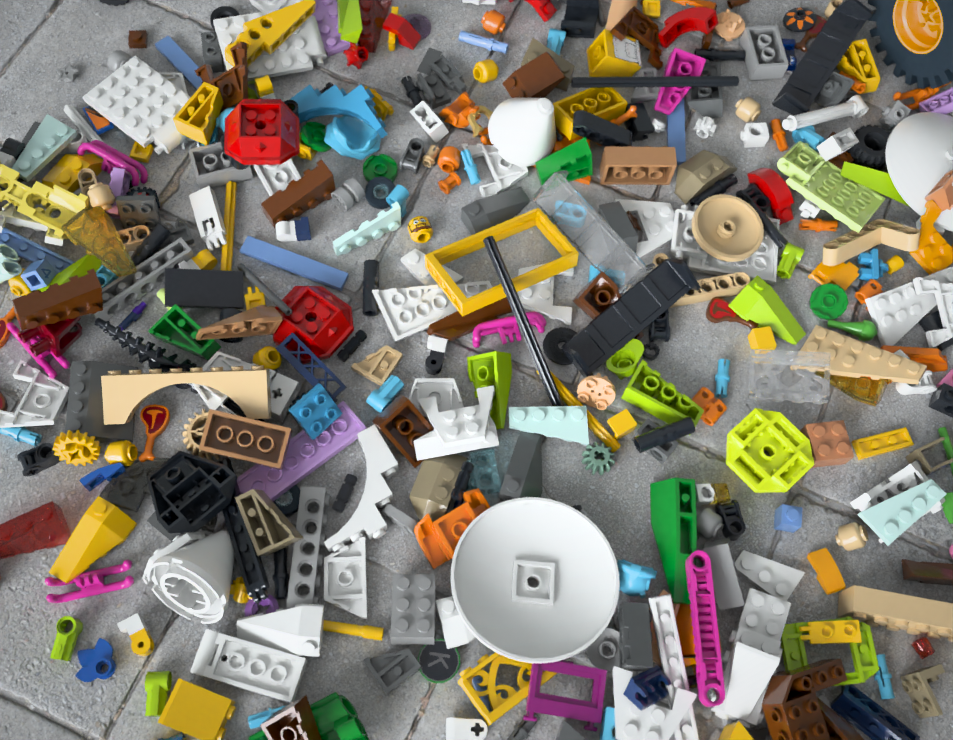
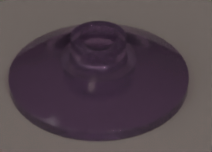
[403,14,431,40]

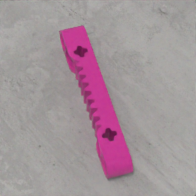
[685,550,725,707]

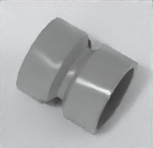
[331,178,365,212]

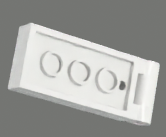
[190,629,308,703]

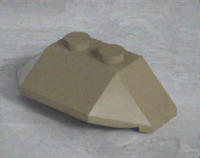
[674,150,738,205]
[409,454,468,522]

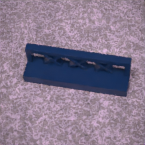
[276,332,347,403]
[830,684,920,740]

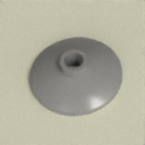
[586,628,619,672]

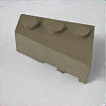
[521,38,575,91]
[235,489,303,556]

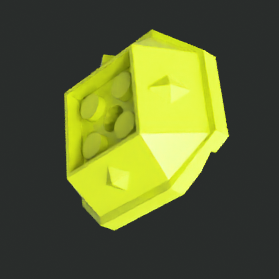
[726,408,815,493]

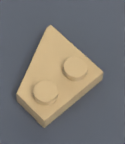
[351,345,403,386]

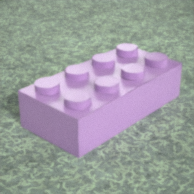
[919,87,953,115]
[106,168,131,219]

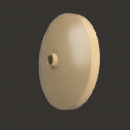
[691,194,764,262]

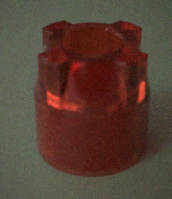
[911,636,935,659]

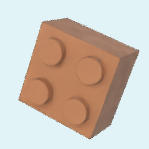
[800,420,854,468]

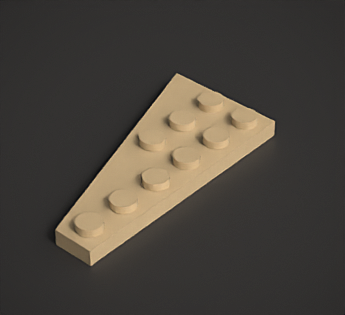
[790,325,927,385]

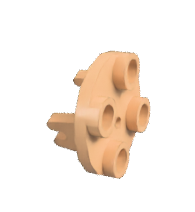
[713,8,745,41]
[577,373,616,410]

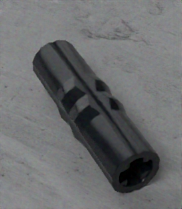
[123,223,172,271]
[362,259,379,316]
[633,417,695,453]

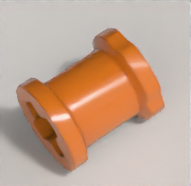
[438,171,462,195]

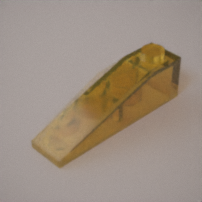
[61,206,137,277]
[814,371,888,406]

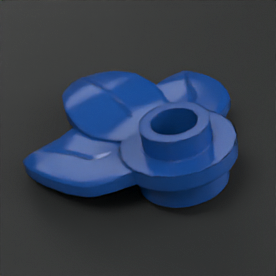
[76,638,116,682]

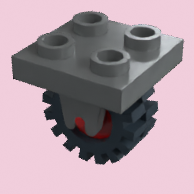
[116,187,162,230]

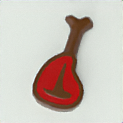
[706,297,759,330]

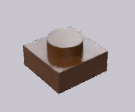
[128,30,148,49]

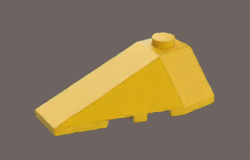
[49,496,137,584]

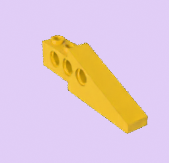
[225,0,316,67]

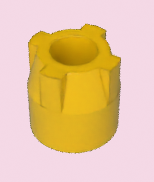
[885,255,904,275]

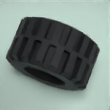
[847,125,890,170]

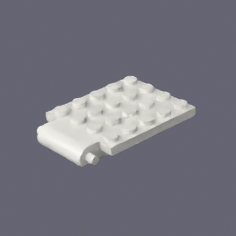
[213,9,327,81]
[83,56,191,154]
[670,205,780,285]

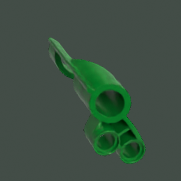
[248,692,369,740]

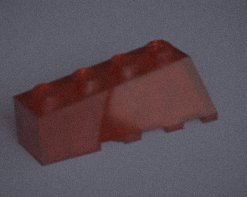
[358,0,392,53]
[0,501,71,559]

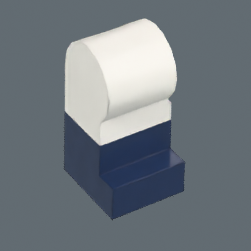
[276,217,311,242]

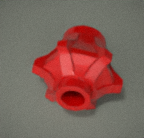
[343,42,369,69]

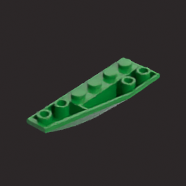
[650,478,697,605]

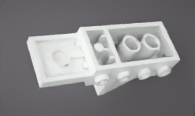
[710,588,791,729]

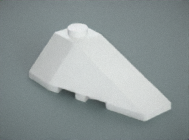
[414,415,499,460]
[435,596,475,649]
[237,604,324,657]

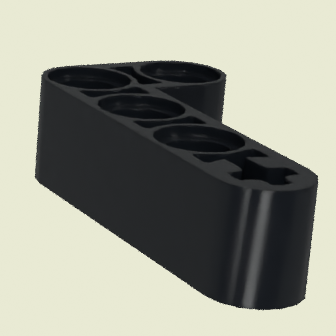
[572,110,632,147]

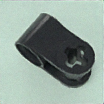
[736,183,770,212]
[648,309,670,342]
[17,443,60,476]
[715,500,746,541]

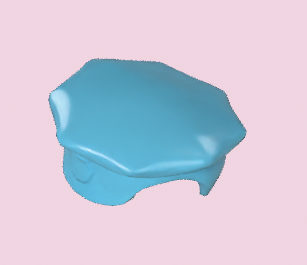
[324,115,381,160]

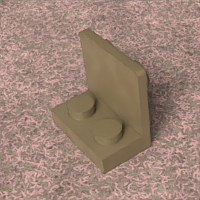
[900,664,945,718]

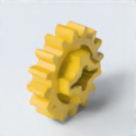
[52,430,101,466]

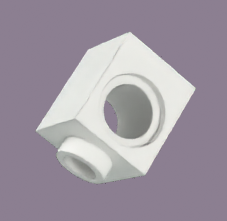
[740,122,770,148]

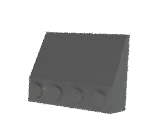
[65,361,138,443]

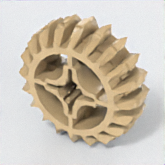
[182,409,219,460]

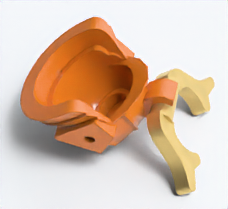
[438,92,493,138]

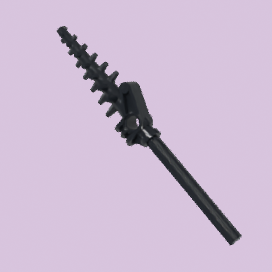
[95,318,267,423]

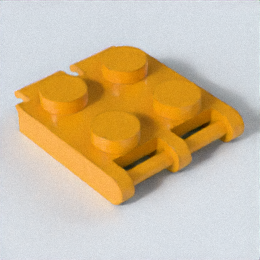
[808,261,860,291]

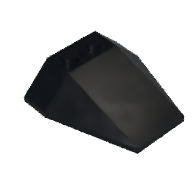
[147,451,238,534]

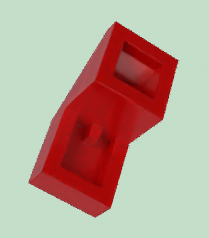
[383,13,421,50]

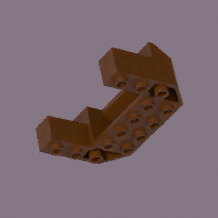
[762,658,847,740]

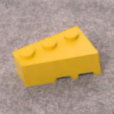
[836,39,881,94]
[173,82,224,145]

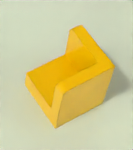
[748,326,777,356]
[607,409,637,440]

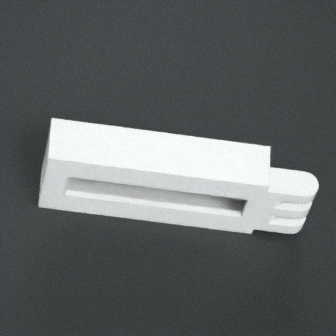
[189,186,227,251]

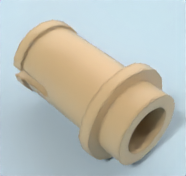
[422,145,440,167]

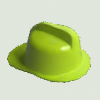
[606,339,644,380]

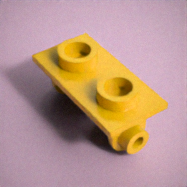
[365,86,394,121]

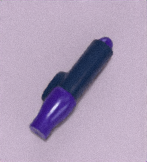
[118,301,147,331]

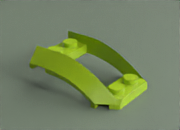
[780,616,879,686]

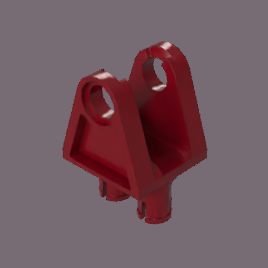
[17,316,82,358]

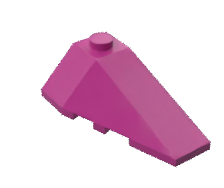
[654,48,706,115]

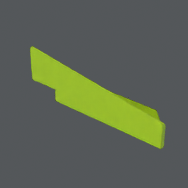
[337,0,362,44]
[840,161,910,207]

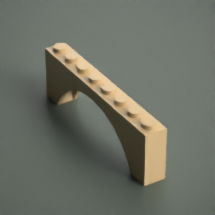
[101,365,272,425]

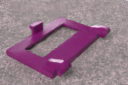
[523,660,607,732]

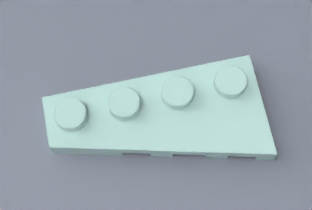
[508,406,589,445]
[857,479,946,546]

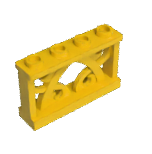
[458,652,557,726]

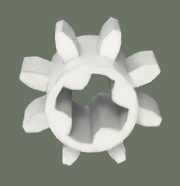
[694,117,717,138]
[799,199,821,219]

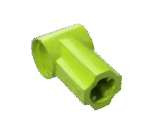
[777,242,805,279]
[50,616,83,662]
[145,671,172,717]

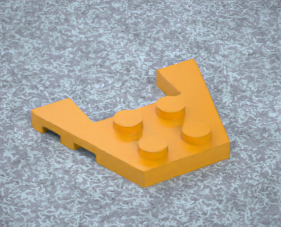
[910,200,953,275]

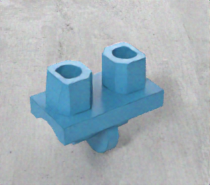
[857,249,889,285]

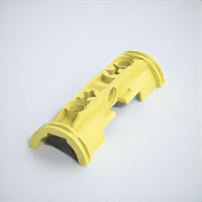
[0,163,89,239]

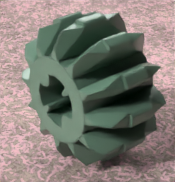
[581,442,615,476]

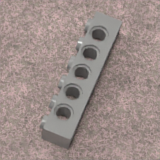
[93,237,194,321]
[286,486,330,609]

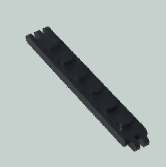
[217,457,270,604]

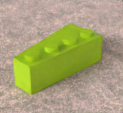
[621,359,704,435]

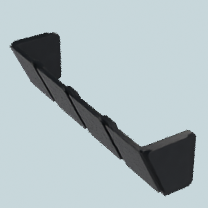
[772,0,873,115]
[561,258,701,377]

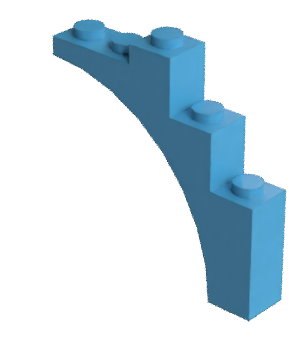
[289,84,387,138]

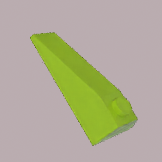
[728,275,806,345]

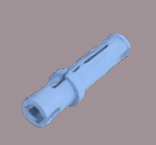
[459,30,509,54]

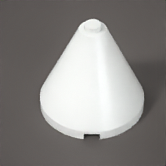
[488,97,556,166]
[147,530,235,624]

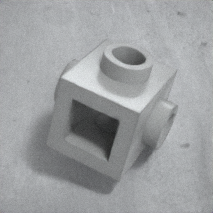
[879,100,911,130]

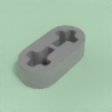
[381,504,418,533]

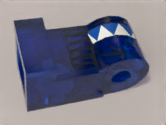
[781,39,797,71]

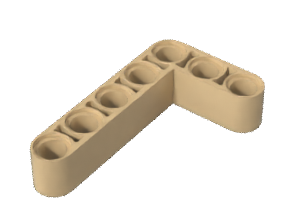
[78,168,150,257]
[822,219,920,266]
[650,253,750,308]

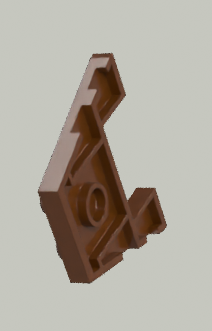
[610,6,663,70]
[195,42,248,113]

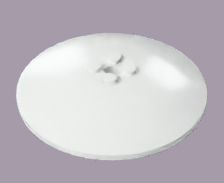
[885,112,953,231]
[450,497,620,663]

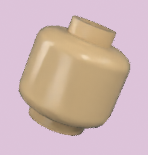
[735,97,762,123]
[86,182,116,212]
[835,522,869,551]

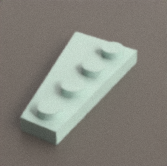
[11,114,78,182]
[333,202,401,256]

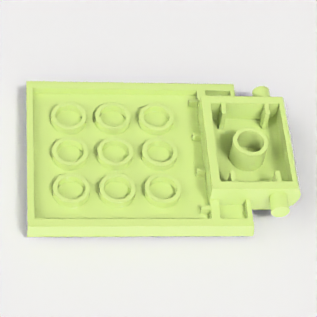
[777,141,886,233]

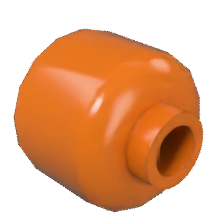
[481,9,507,35]
[438,146,462,173]

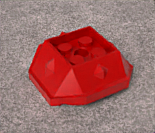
[224,98,300,165]
[273,286,354,364]

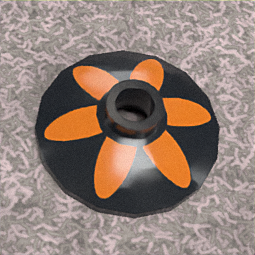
[783,7,817,32]

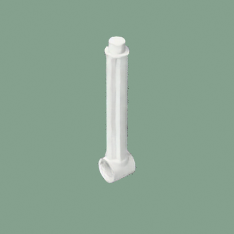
[782,95,869,131]

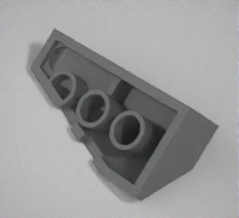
[687,62,723,118]
[461,187,530,235]
[498,431,543,501]

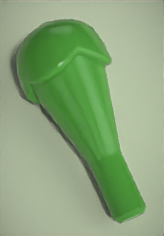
[827,320,878,341]

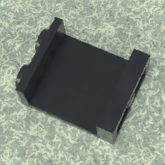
[561,0,599,39]

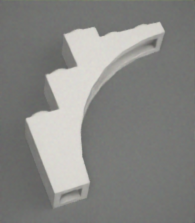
[324,424,399,553]

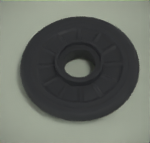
[543,327,577,365]

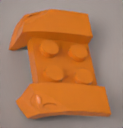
[414,488,491,569]

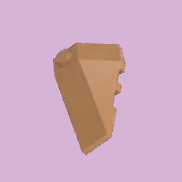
[196,305,283,340]

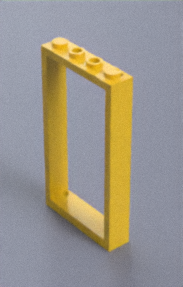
[425,208,579,316]

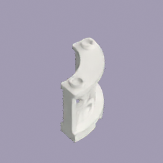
[850,461,946,543]

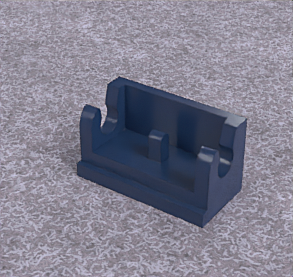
[623,666,671,711]

